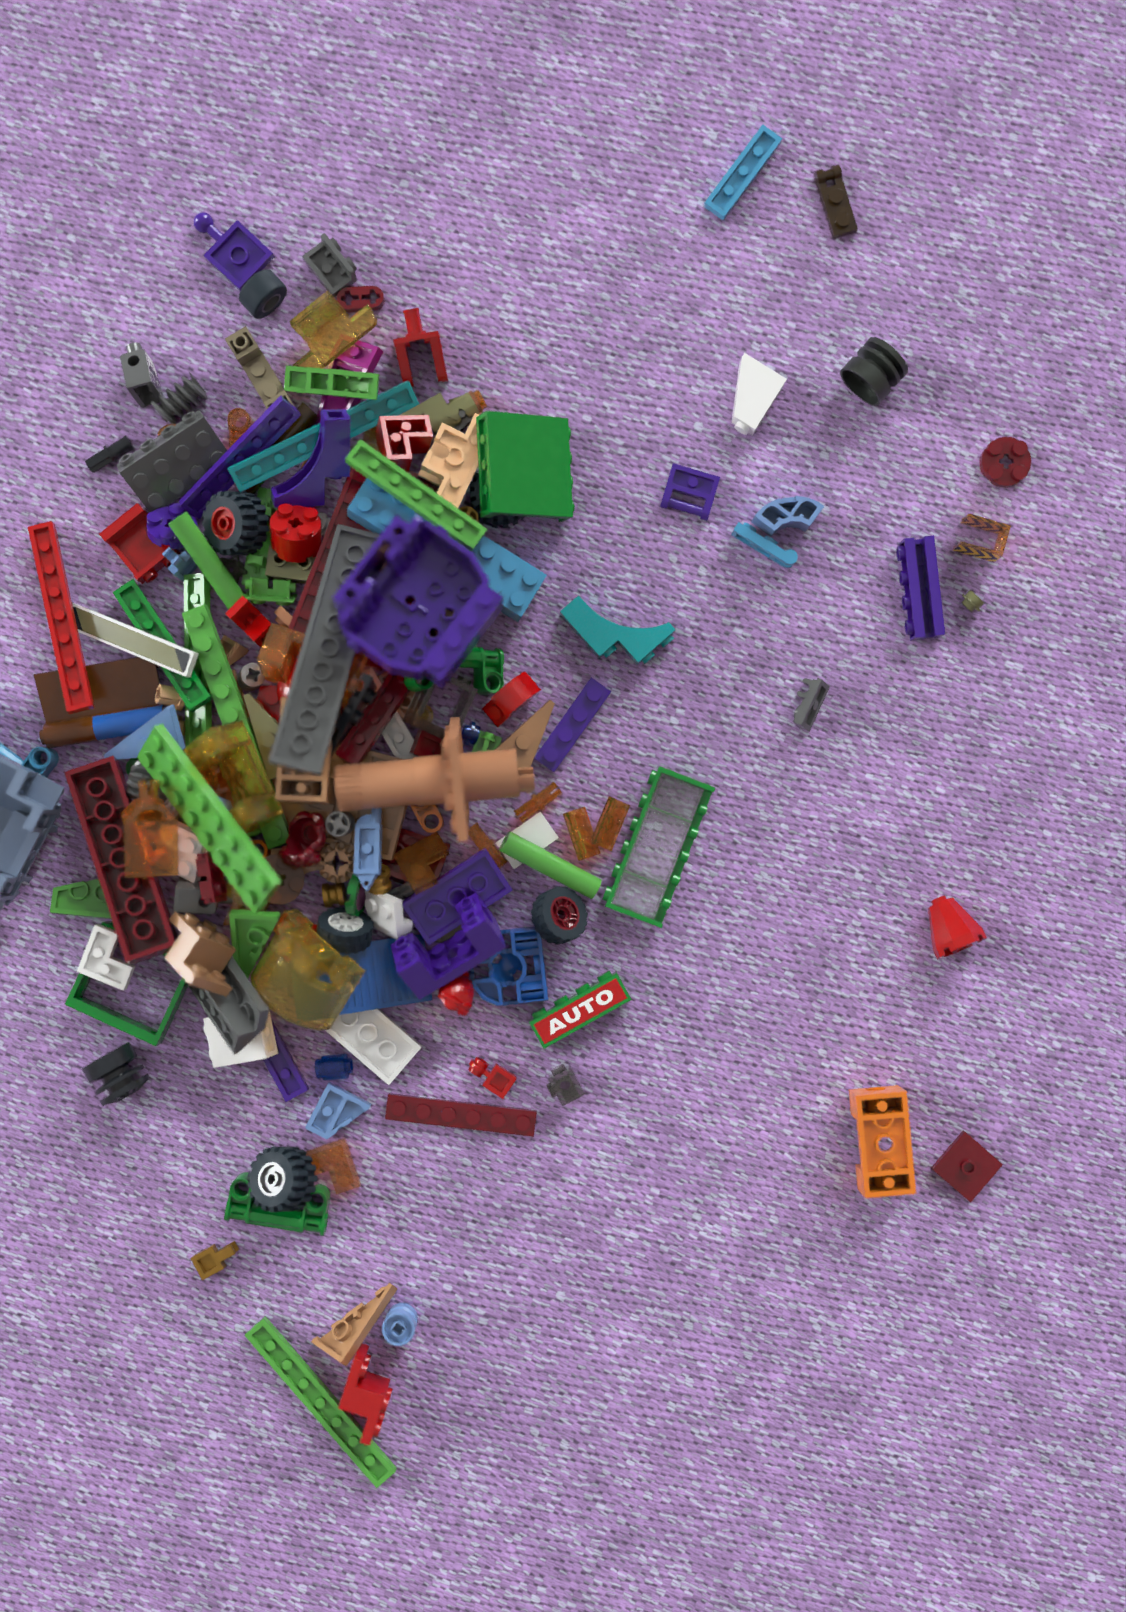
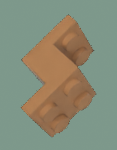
[165,911,236,997]

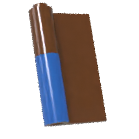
[34,657,166,749]

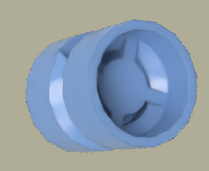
[382,1303,418,1346]

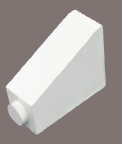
[732,353,787,436]

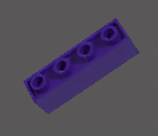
[896,535,945,641]

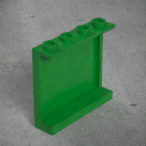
[476,411,575,522]

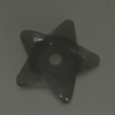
[220,555,248,584]

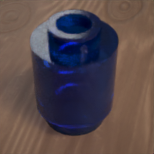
[315,1053,353,1081]

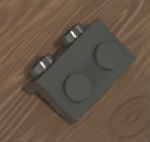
[302,233,357,298]

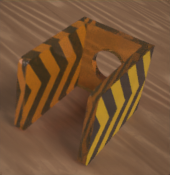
[952,514,1011,562]

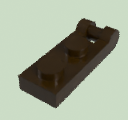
[814,164,858,239]

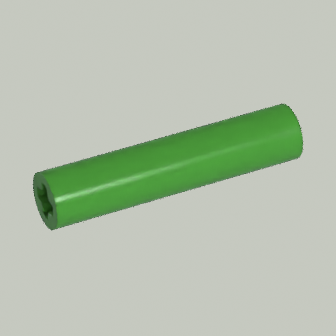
[168,511,249,610]
[499,831,602,899]

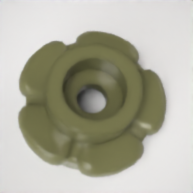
[961,590,984,612]

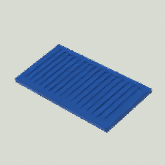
[288,934,433,1021]

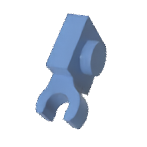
[162,547,198,582]

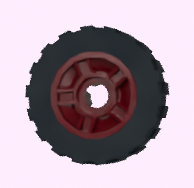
[531,886,588,945]

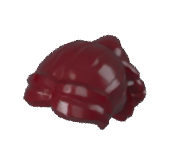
[278,811,326,868]

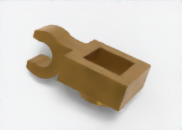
[190,1241,239,1280]

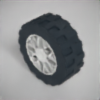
[316,907,374,954]

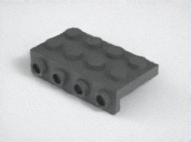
[117,410,227,512]

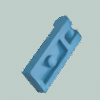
[731,522,798,568]

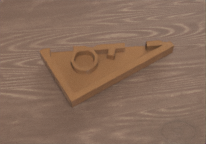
[494,699,555,768]
[311,1283,397,1367]

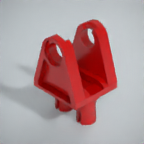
[393,308,448,387]

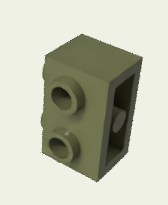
[265,545,316,584]

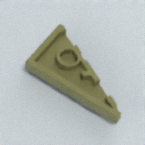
[243,693,279,780]

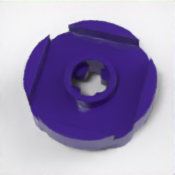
[146,503,197,549]

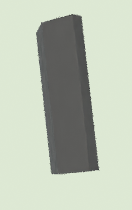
[189,957,269,1054]

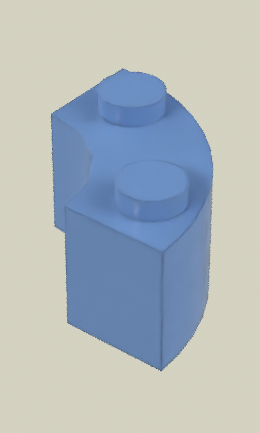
[751,496,824,537]

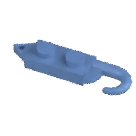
[353,808,382,891]

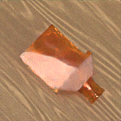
[121,779,178,878]

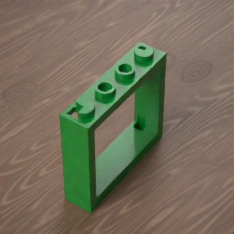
[64,921,189,1046]

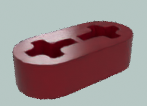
[337,286,385,313]

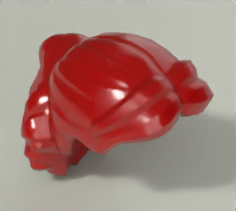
[437,971,474,1016]

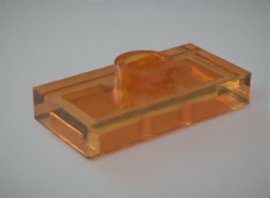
[590,796,630,851]
[563,807,601,861]

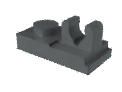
[793,678,830,732]

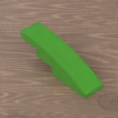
[284,365,379,400]

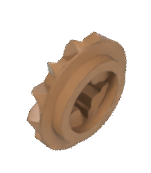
[317,843,354,883]

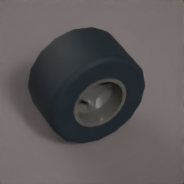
[239,269,287,319]

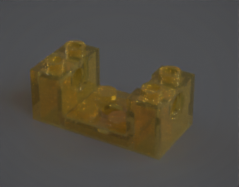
[184,721,284,834]

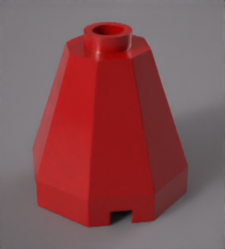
[928,895,987,960]

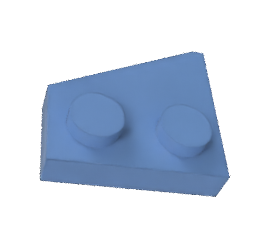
[305,1082,372,1139]

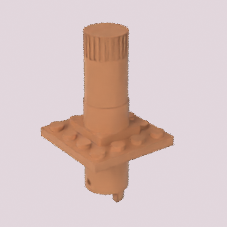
[335,717,535,842]

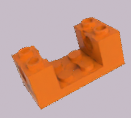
[848,1085,916,1198]

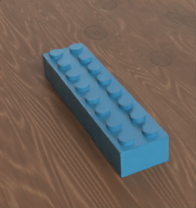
[347,478,547,622]

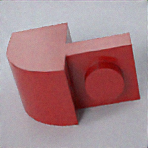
[225,596,284,653]
[482,671,541,727]

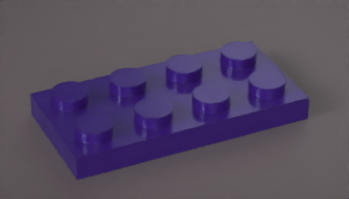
[402,848,513,946]

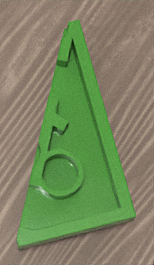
[229,909,280,978]

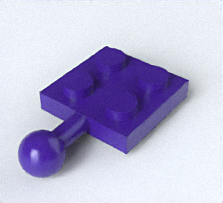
[194,212,275,291]

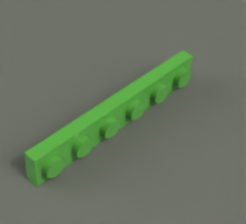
[345,439,487,552]

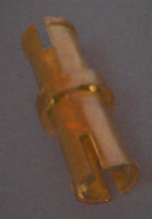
[514,782,562,824]
[469,822,508,869]

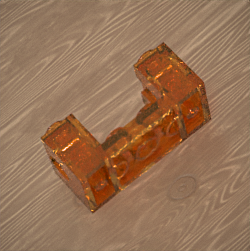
[257,623,370,707]

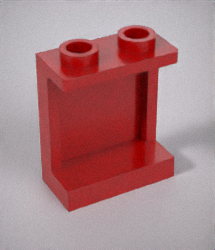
[99,503,181,584]

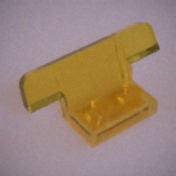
[289,290,377,369]

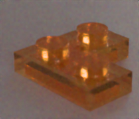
[394,832,450,895]
[306,1137,361,1195]

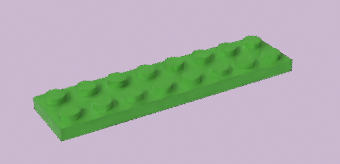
[137,724,282,913]

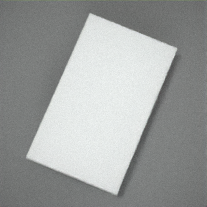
[496,811,559,869]

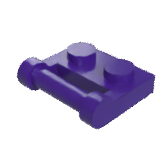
[660,463,720,521]

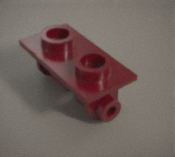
[195,852,228,904]

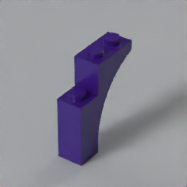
[271,409,351,508]

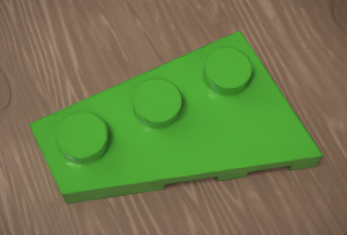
[50,879,112,919]

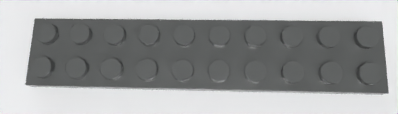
[269,524,380,776]

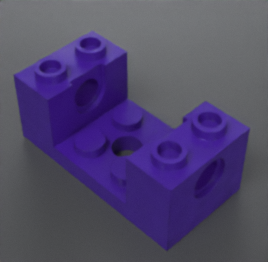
[391,893,506,1000]

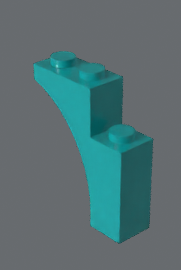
[560,595,676,665]

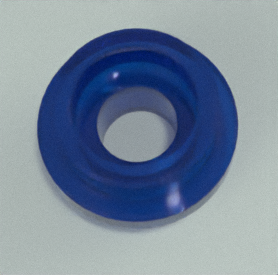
[462,721,481,746]

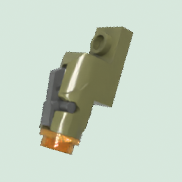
[399,390,487,436]

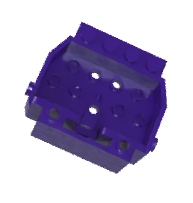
[332,515,504,689]

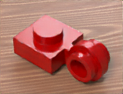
[468,1057,517,1099]

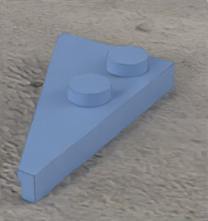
[104,705,186,760]

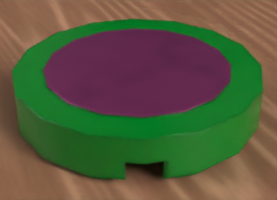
[345,874,367,917]

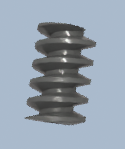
[150,372,208,425]

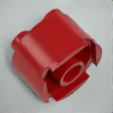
[270,503,321,563]

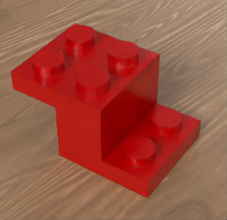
[338,1344,393,1446]

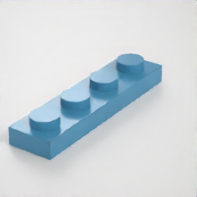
[703,124,783,221]

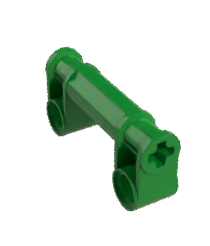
[404,647,504,696]
[224,1172,331,1236]

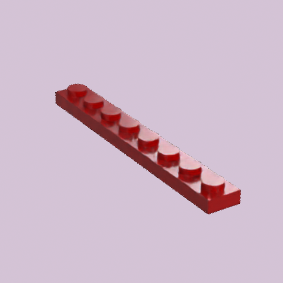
[28,521,95,714]

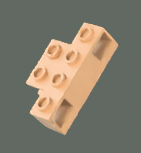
[418,413,479,508]

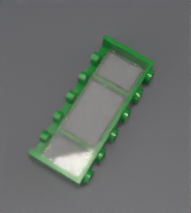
[602,766,715,928]

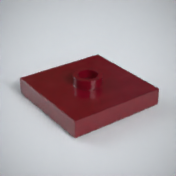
[931,1130,1003,1203]

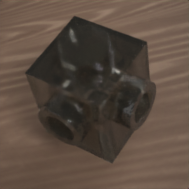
[546,1064,585,1106]

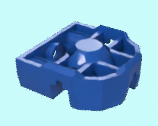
[470,926,549,1006]

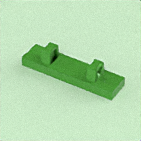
[242,487,278,586]

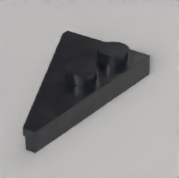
[331,672,378,758]

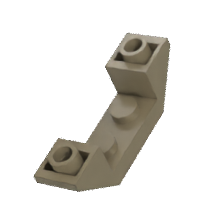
[225,326,295,409]

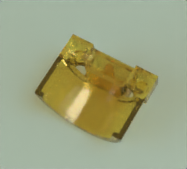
[251,909,365,1030]

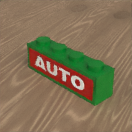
[529,970,632,1049]

